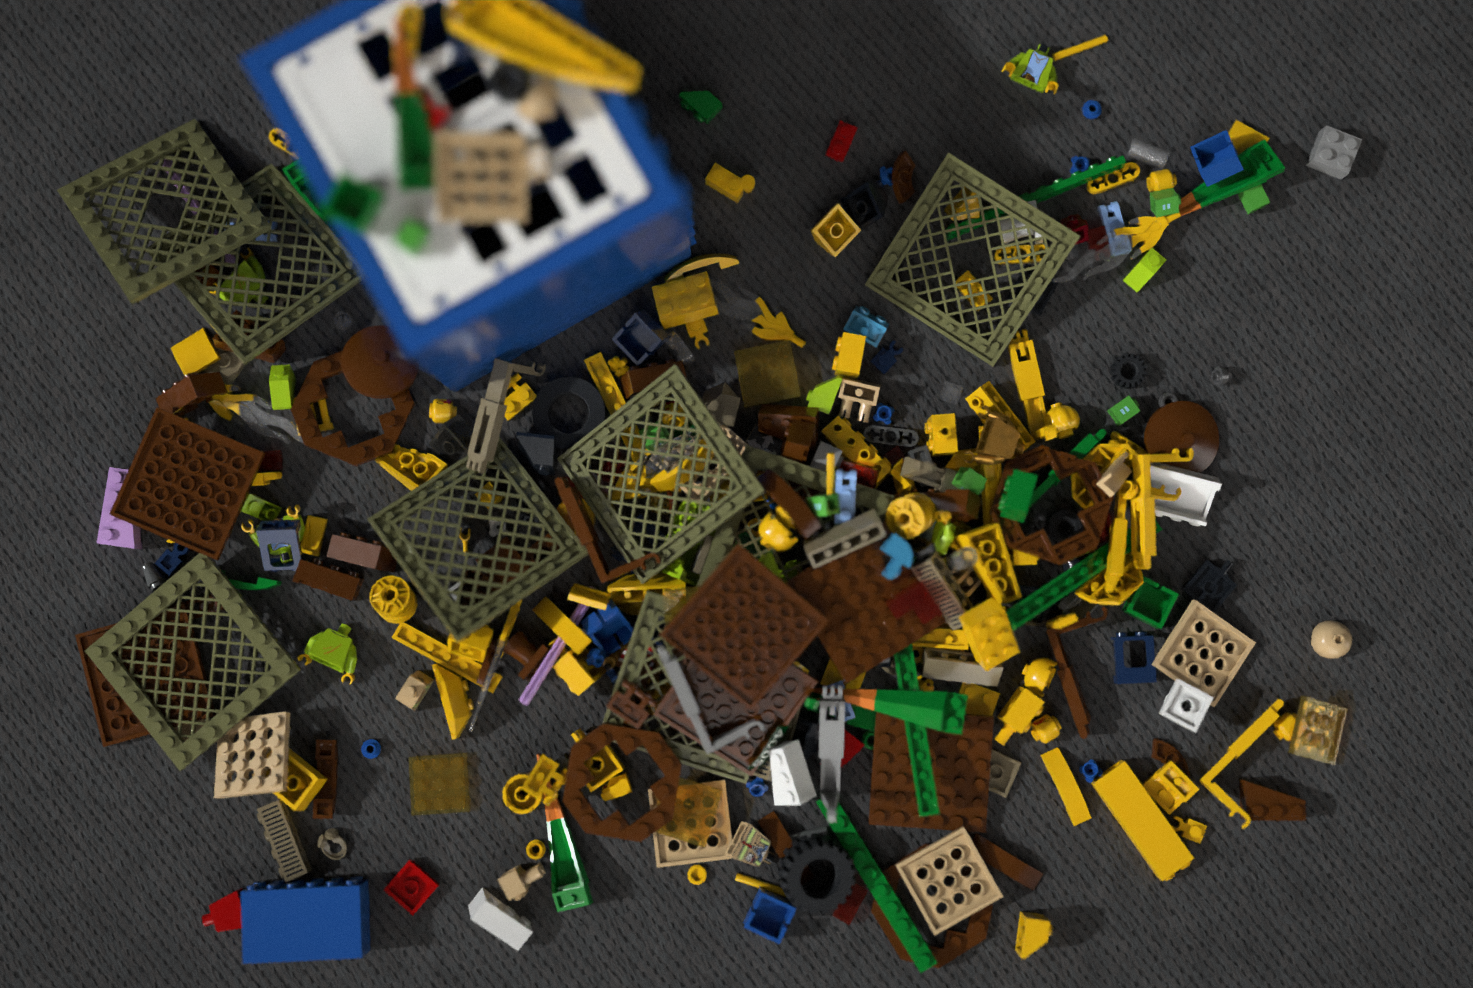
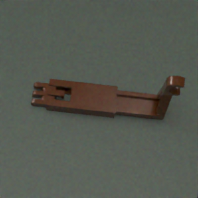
[555,477,662,583]
[1046,606,1108,739]

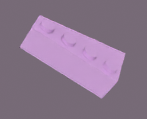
[97,467,142,549]

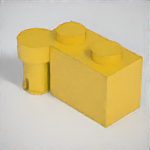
[705,163,755,203]

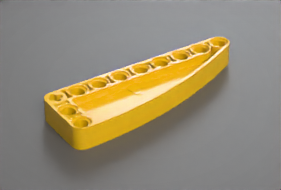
[446,0,639,92]

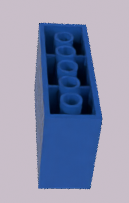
[241,876,371,964]

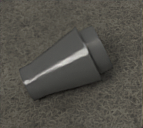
[142,562,166,592]

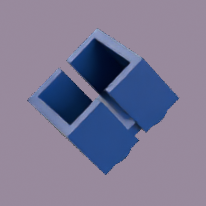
[1190,130,1244,187]
[580,599,634,657]
[743,887,797,944]

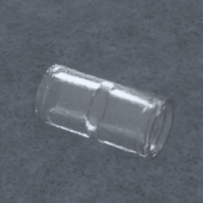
[1126,137,1170,170]
[942,547,978,574]

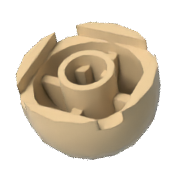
[515,77,558,122]
[1311,620,1352,659]

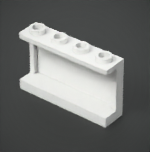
[1129,462,1222,527]

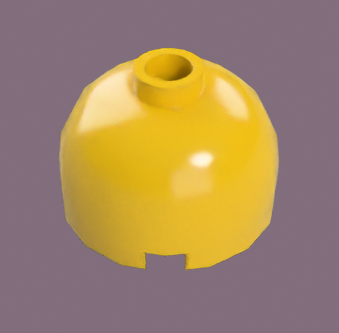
[759,512,798,551]
[1022,657,1058,698]

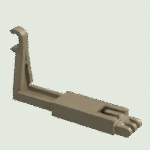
[466,359,546,473]
[900,457,982,507]

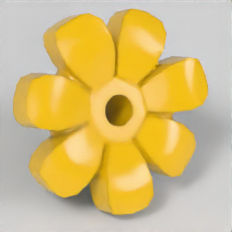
[608,356,630,378]

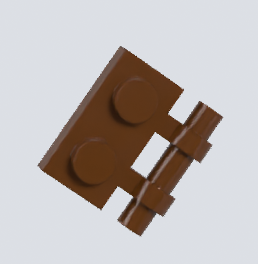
[606,679,658,729]

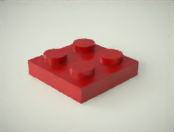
[384,859,440,916]

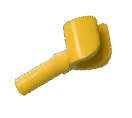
[459,528,471,552]

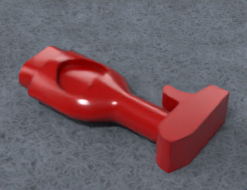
[417,84,450,132]

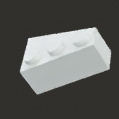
[769,740,816,805]
[468,887,533,951]

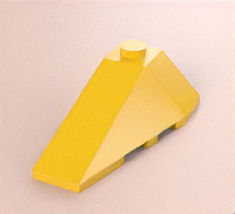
[374,444,448,491]

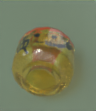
[650,491,678,516]

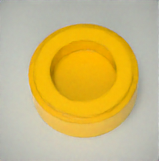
[687,864,707,885]

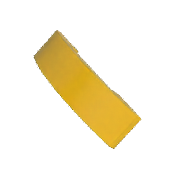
[664,254,739,283]
[650,438,715,493]
[533,596,592,655]
[1040,747,1091,826]

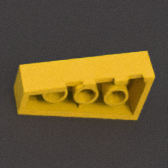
[955,523,1022,604]

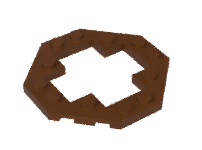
[291,351,415,467]
[989,445,1114,565]
[563,722,682,842]
[871,843,994,968]

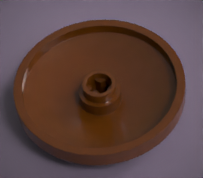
[341,325,420,399]
[1144,401,1219,473]

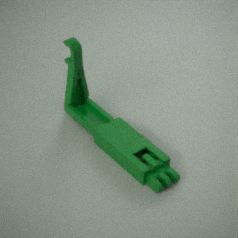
[1028,429,1107,510]
[805,692,876,731]

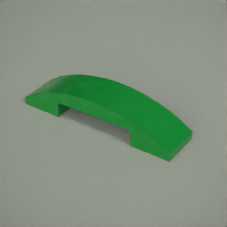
[220,569,282,591]

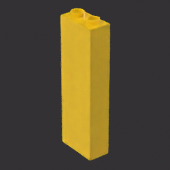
[1091,760,1194,881]

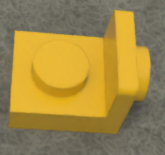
[890,459,915,493]

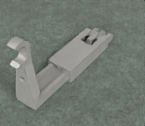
[657,645,764,754]
[818,685,845,822]

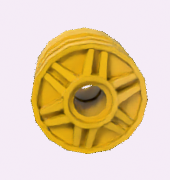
[886,492,936,539]
[370,575,418,624]

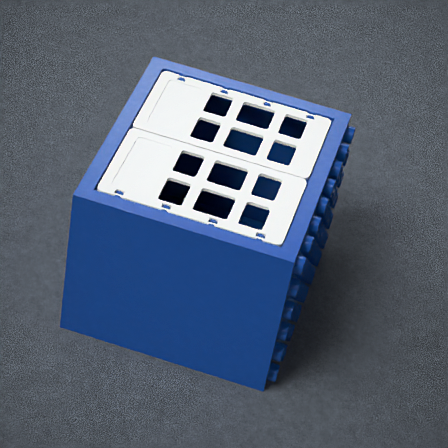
[240,0,697,392]

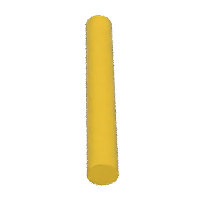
[1052,35,1108,61]
[827,453,835,494]
[735,873,787,897]

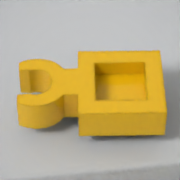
[685,319,709,349]
[1171,816,1207,844]

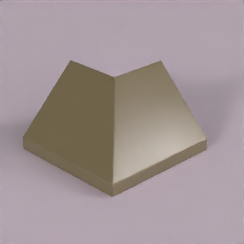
[702,382,741,427]

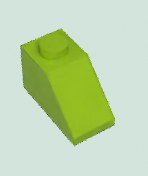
[1123,248,1166,292]
[269,364,296,410]
[806,375,843,414]

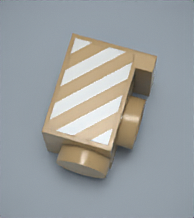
[525,145,551,181]

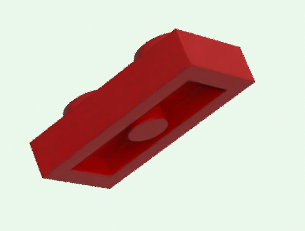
[825,120,858,163]

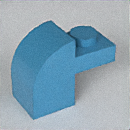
[880,533,913,580]

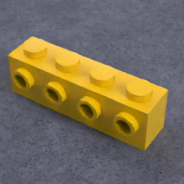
[965,381,1036,459]
[822,416,892,488]

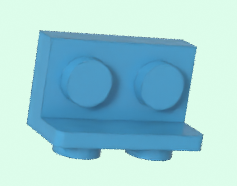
[843,306,889,347]

